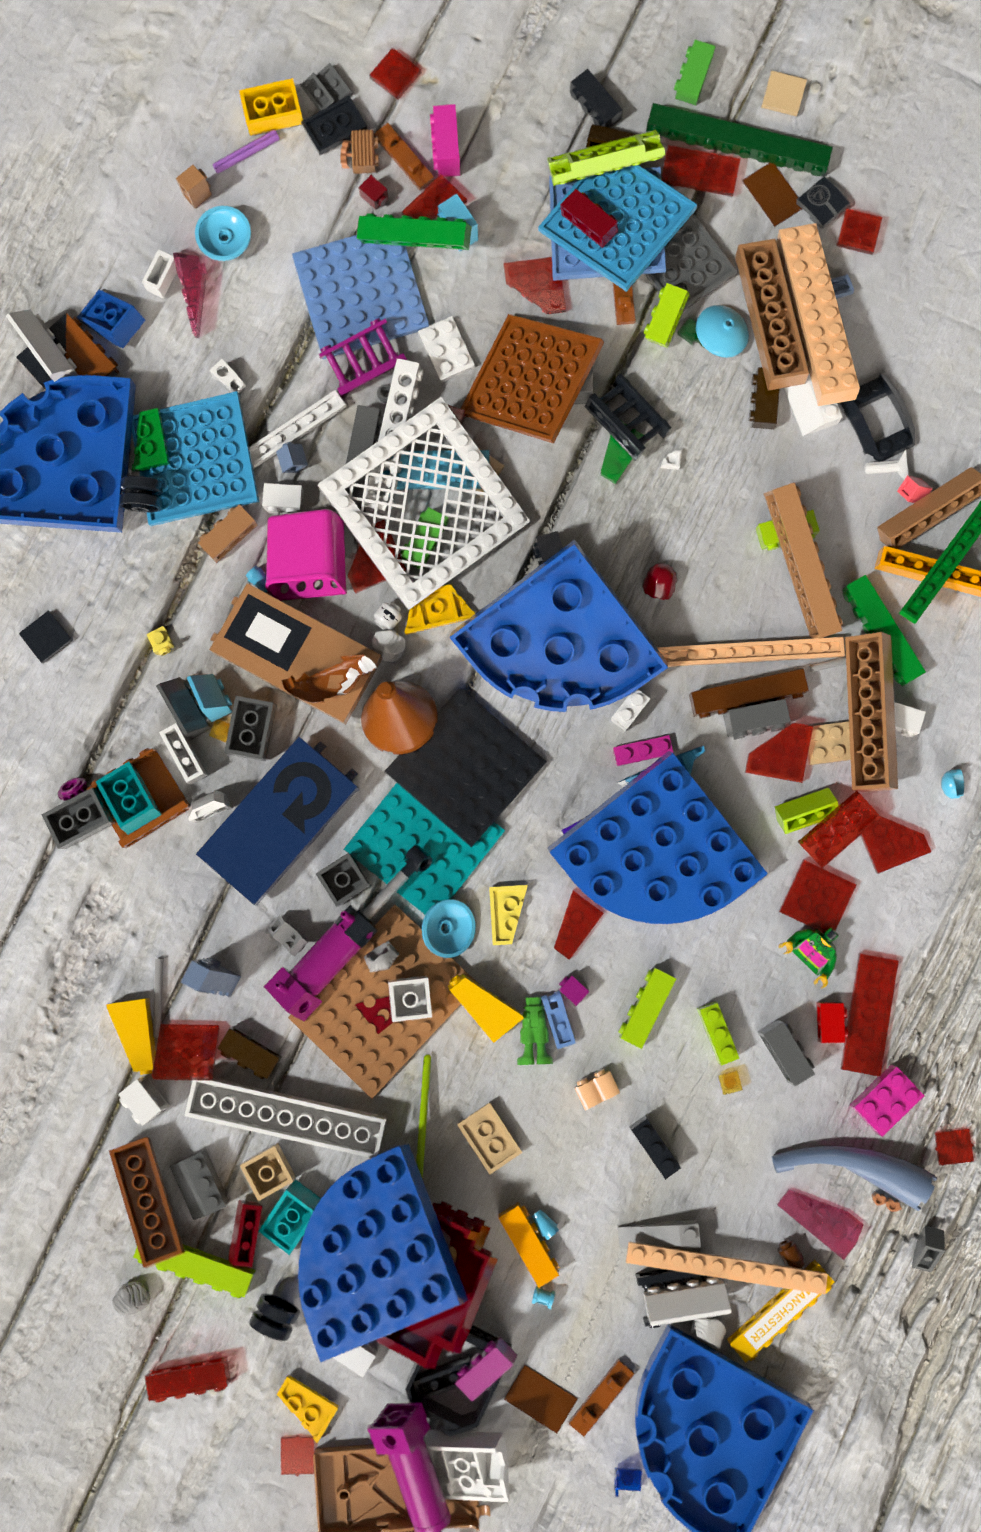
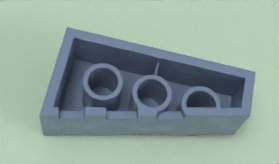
[181,957,241,997]

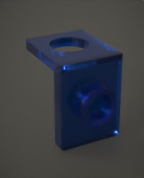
[614,1468,642,1497]

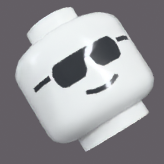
[374,602,402,631]

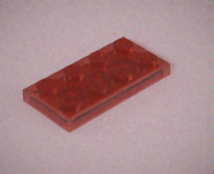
[661,145,740,197]
[798,790,881,868]

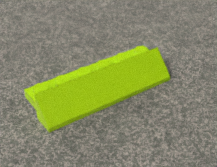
[547,130,665,186]

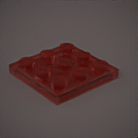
[779,860,856,934]
[152,1024,220,1081]

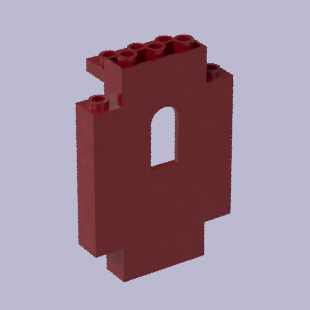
[376,1201,498,1369]

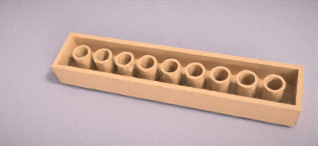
[776,223,860,406]

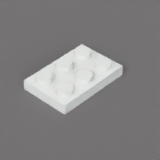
[418,316,475,383]

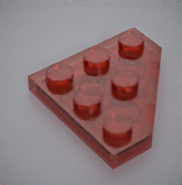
[504,257,566,315]
[347,519,406,594]
[745,723,813,783]
[854,813,931,874]

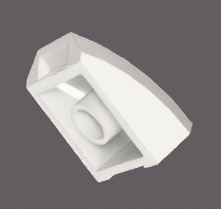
[188,790,232,823]

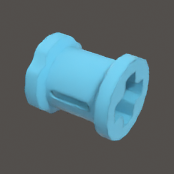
[532,1286,555,1309]

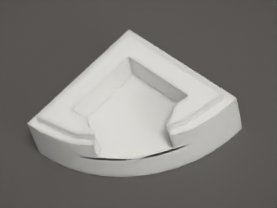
[661,450,682,470]

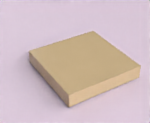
[761,70,807,117]

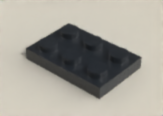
[301,95,368,155]

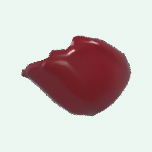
[642,562,677,600]

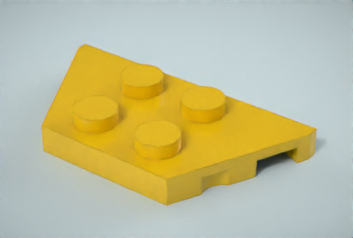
[405,584,475,635]

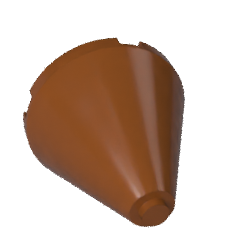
[361,681,438,755]

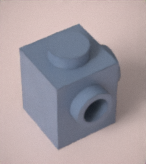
[276,442,308,473]

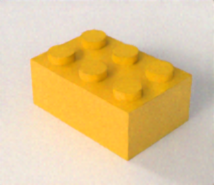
[239,78,303,136]

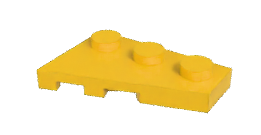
[277,1374,339,1444]

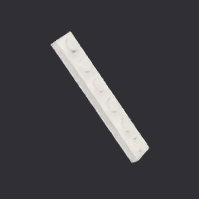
[249,390,346,469]

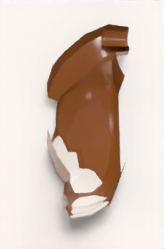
[281,655,376,703]

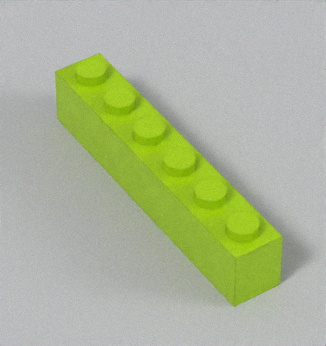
[133,1244,256,1298]

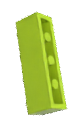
[618,967,676,1049]

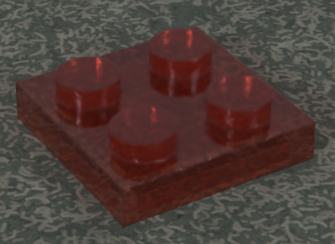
[369,47,421,100]
[836,208,883,255]

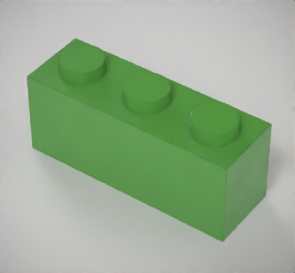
[674,40,716,106]
[400,507,449,569]

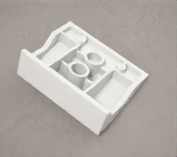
[424,1430,510,1502]

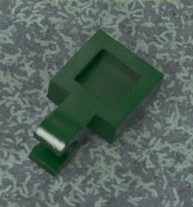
[677,318,704,348]

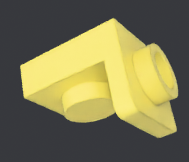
[146,626,174,656]

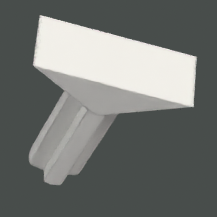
[864,449,908,480]

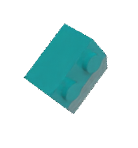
[258,1179,321,1255]

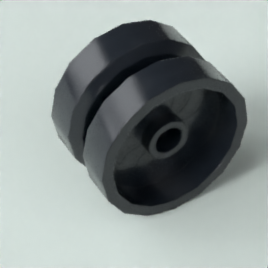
[119,476,164,513]
[249,1293,300,1341]

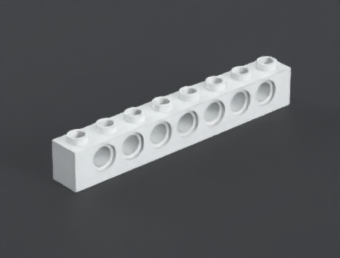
[364,358,423,514]

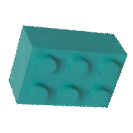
[95,762,162,835]

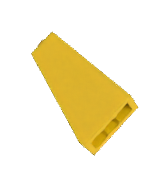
[448,974,524,1043]
[106,998,158,1075]

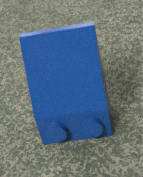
[76,289,145,349]

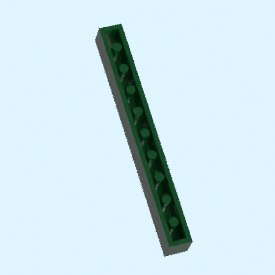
[646,103,833,176]

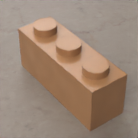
[198,504,257,563]

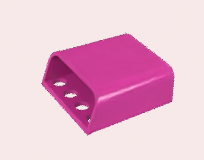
[265,509,347,601]

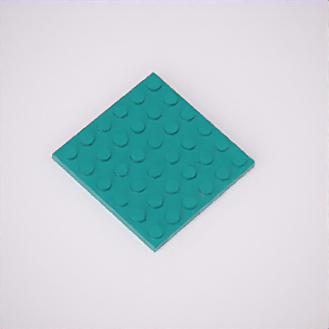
[343,783,505,915]

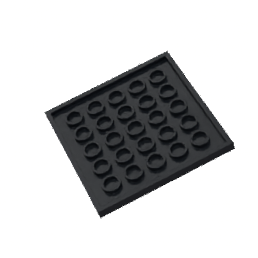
[384,687,547,848]

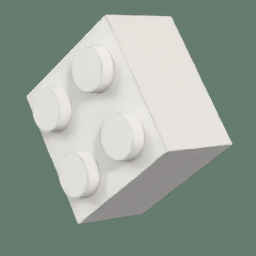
[388,976,432,1022]
[118,1075,170,1126]

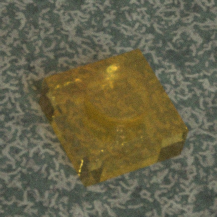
[209,719,230,743]
[718,1070,743,1095]

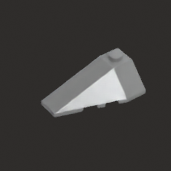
[618,1219,701,1253]

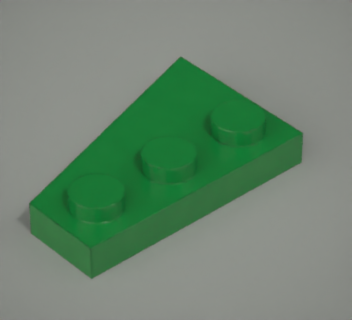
[131,408,170,472]
[600,421,643,485]

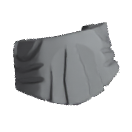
[364,941,399,972]
[112,1281,150,1315]

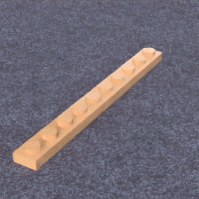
[657,637,845,667]
[626,1241,828,1295]

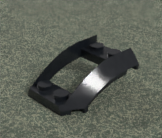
[838,373,915,462]

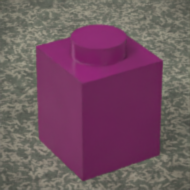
[559,975,589,1006]

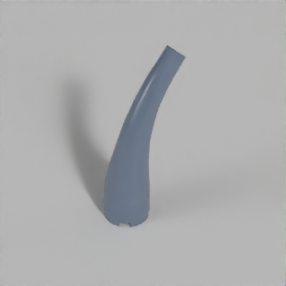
[772,1146,937,1211]

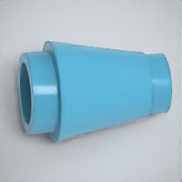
[245,565,268,593]
[532,1209,559,1240]

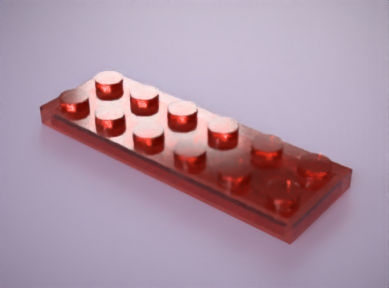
[840,953,899,1077]

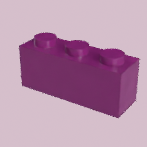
[455,1337,518,1401]

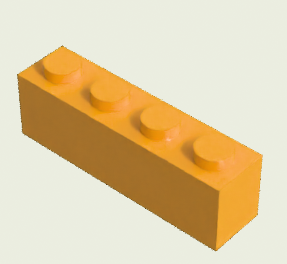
[498,1202,560,1288]

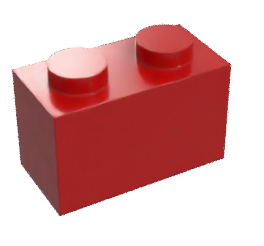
[816,1002,848,1043]

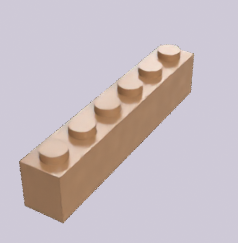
[877,467,981,549]

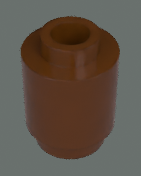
[777,1239,805,1268]

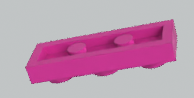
[613,735,674,767]

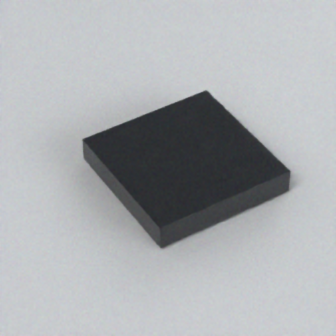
[18,610,73,664]

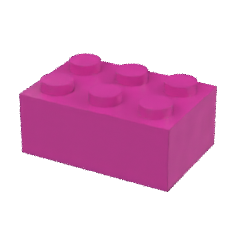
[430,104,460,177]
[849,1064,924,1137]

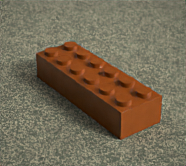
[109,1137,185,1268]

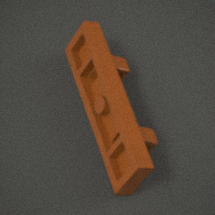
[374,123,434,191]
[612,282,635,325]
[568,1359,634,1437]

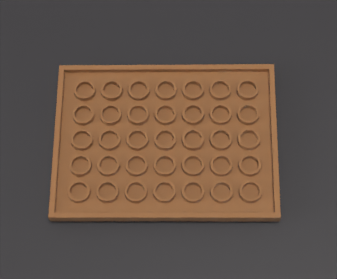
[288,904,479,1099]

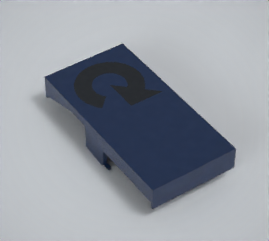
[196,737,360,906]

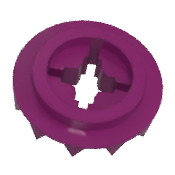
[57,778,87,801]

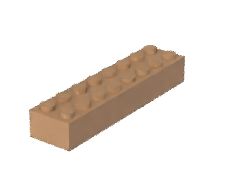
[735,239,809,391]
[763,482,843,638]
[845,632,898,792]

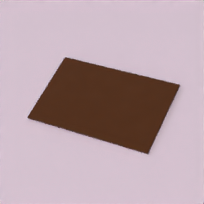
[742,163,802,227]
[504,1365,577,1434]

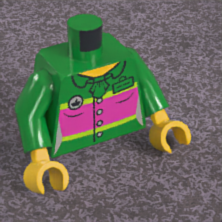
[779,927,839,989]

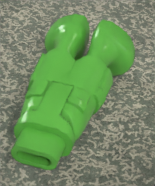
[517,997,553,1065]

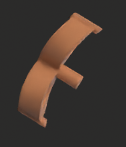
[340,141,352,169]
[871,1192,902,1212]

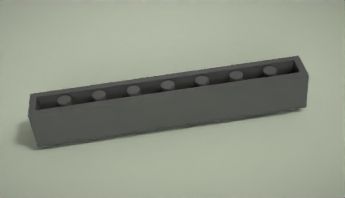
[336,405,383,559]

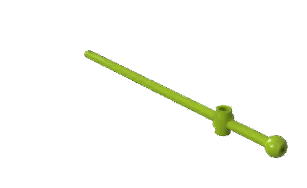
[416,1054,431,1179]

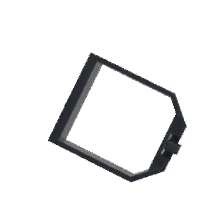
[405,1324,512,1437]

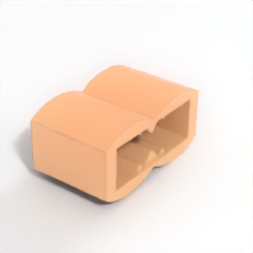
[574,1069,620,1110]

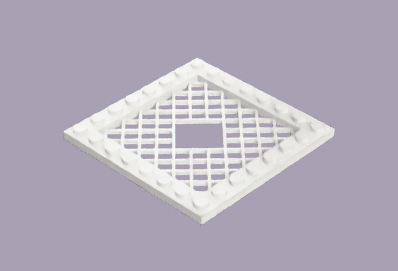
[317,397,531,610]

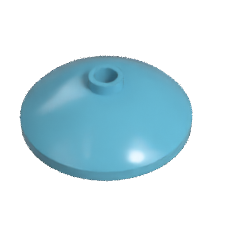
[195,206,251,261]
[696,305,749,358]
[422,899,476,958]

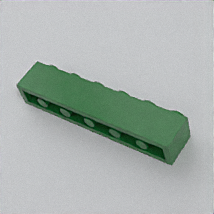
[357,213,472,250]
[842,574,926,686]

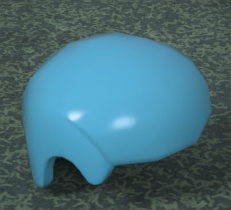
[941,769,964,799]

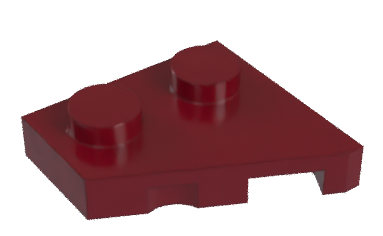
[355,996,393,1034]

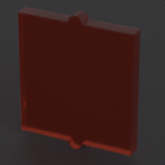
[934,1128,974,1166]
[281,1435,314,1477]

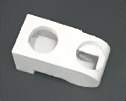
[210,359,246,393]

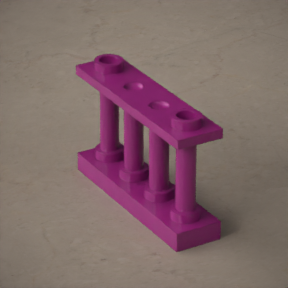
[319,318,407,397]

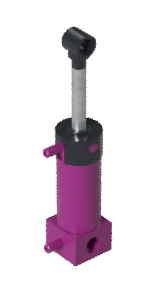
[264,845,433,1022]

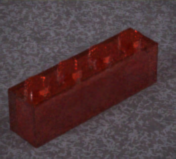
[145,1357,231,1403]

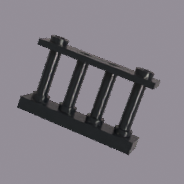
[584,373,672,461]
[635,1269,719,1329]

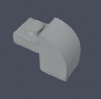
[267,915,307,957]

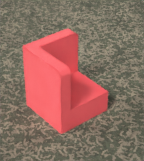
[897,475,933,503]

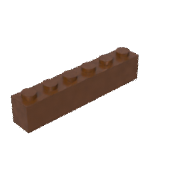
[689,669,809,719]

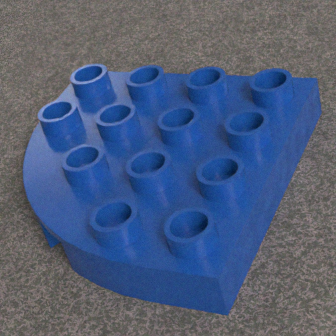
[0,375,136,533]
[449,540,668,712]
[547,751,768,924]
[298,1144,468,1363]
[635,1323,814,1532]

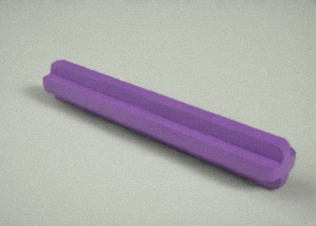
[212,130,279,174]

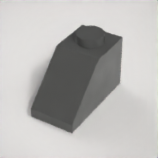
[912,1226,945,1272]

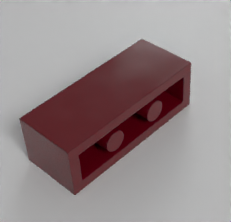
[560,189,618,248]
[228,1200,262,1267]

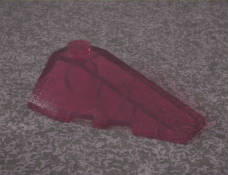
[173,252,208,338]
[777,1189,864,1260]

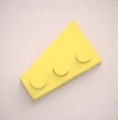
[489,885,528,945]

